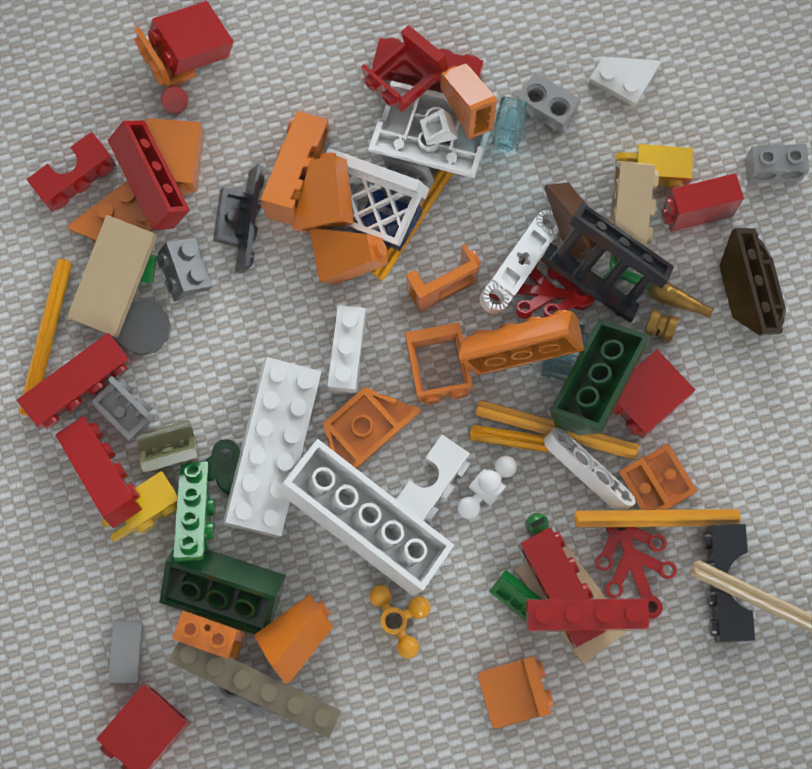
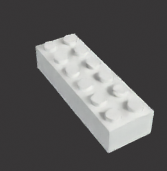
[222,357,321,538]
[277,439,454,596]

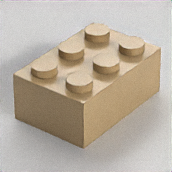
[610,161,659,247]

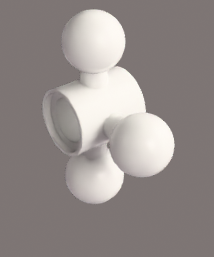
[458,455,517,519]

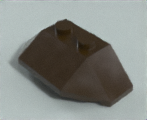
[719,228,786,336]

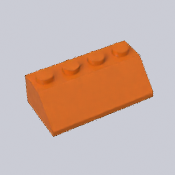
[459,310,584,376]

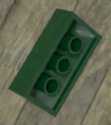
[550,318,651,436]
[159,548,286,634]

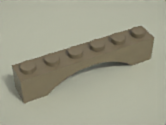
[168,641,342,738]

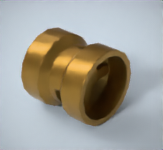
[644,309,679,343]

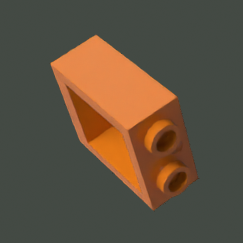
[405,322,473,405]

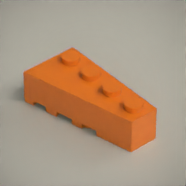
[260,111,330,225]

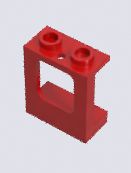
[361,25,448,112]

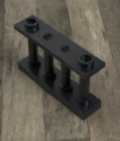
[540,202,674,323]

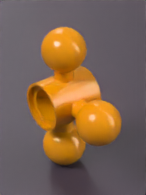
[369,585,431,659]

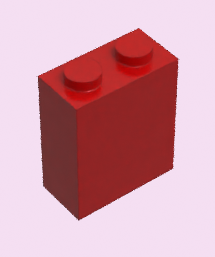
[148,1,234,76]
[661,173,744,232]
[612,349,696,439]
[96,684,191,769]

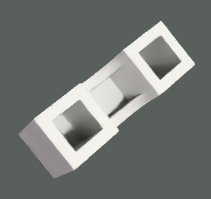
[328,305,367,396]
[396,435,471,524]

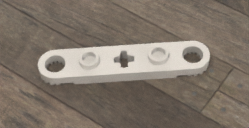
[480,209,559,314]

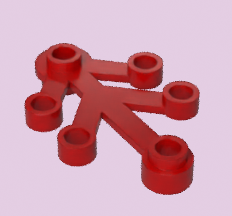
[488,259,595,319]
[595,527,677,619]

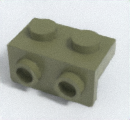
[136,420,198,473]

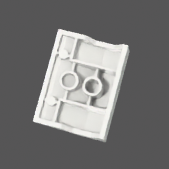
[368,81,491,178]

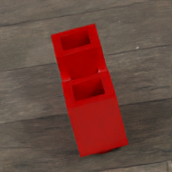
[26,132,116,212]

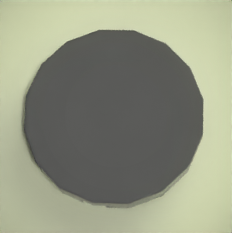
[117,300,171,355]

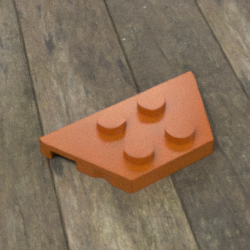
[68,181,152,242]
[323,387,421,469]

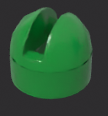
[526,513,549,536]

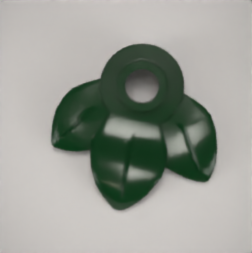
[204,439,240,495]

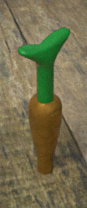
[602,254,714,318]

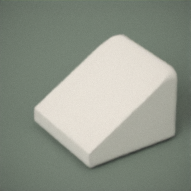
[420,108,458,145]

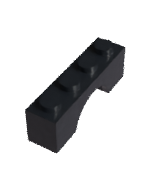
[702,524,755,643]

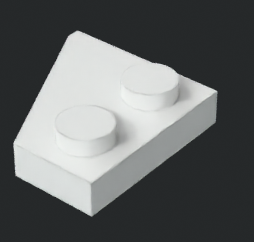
[589,57,661,107]

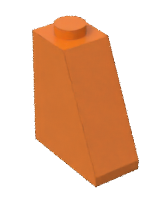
[440,64,497,140]
[146,118,204,195]
[292,153,354,233]
[309,229,388,285]
[254,594,333,684]

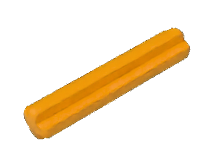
[470,425,550,452]

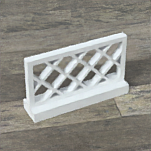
[326,148,429,247]

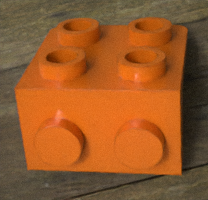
[133,26,196,88]
[478,656,554,728]

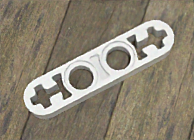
[544,428,636,510]

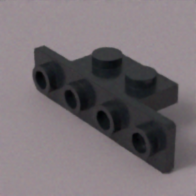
[213,164,265,274]

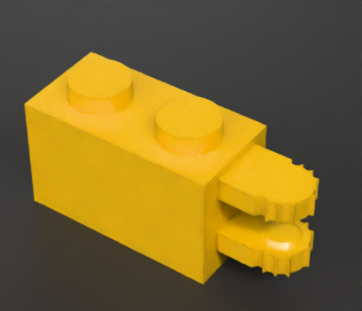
[614,144,693,190]
[101,471,178,542]

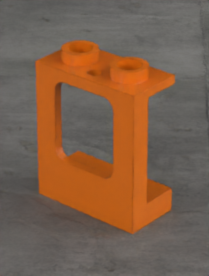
[406,244,481,313]
[172,611,246,661]

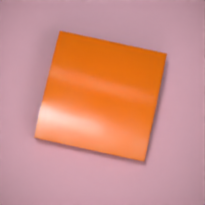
[619,443,698,510]

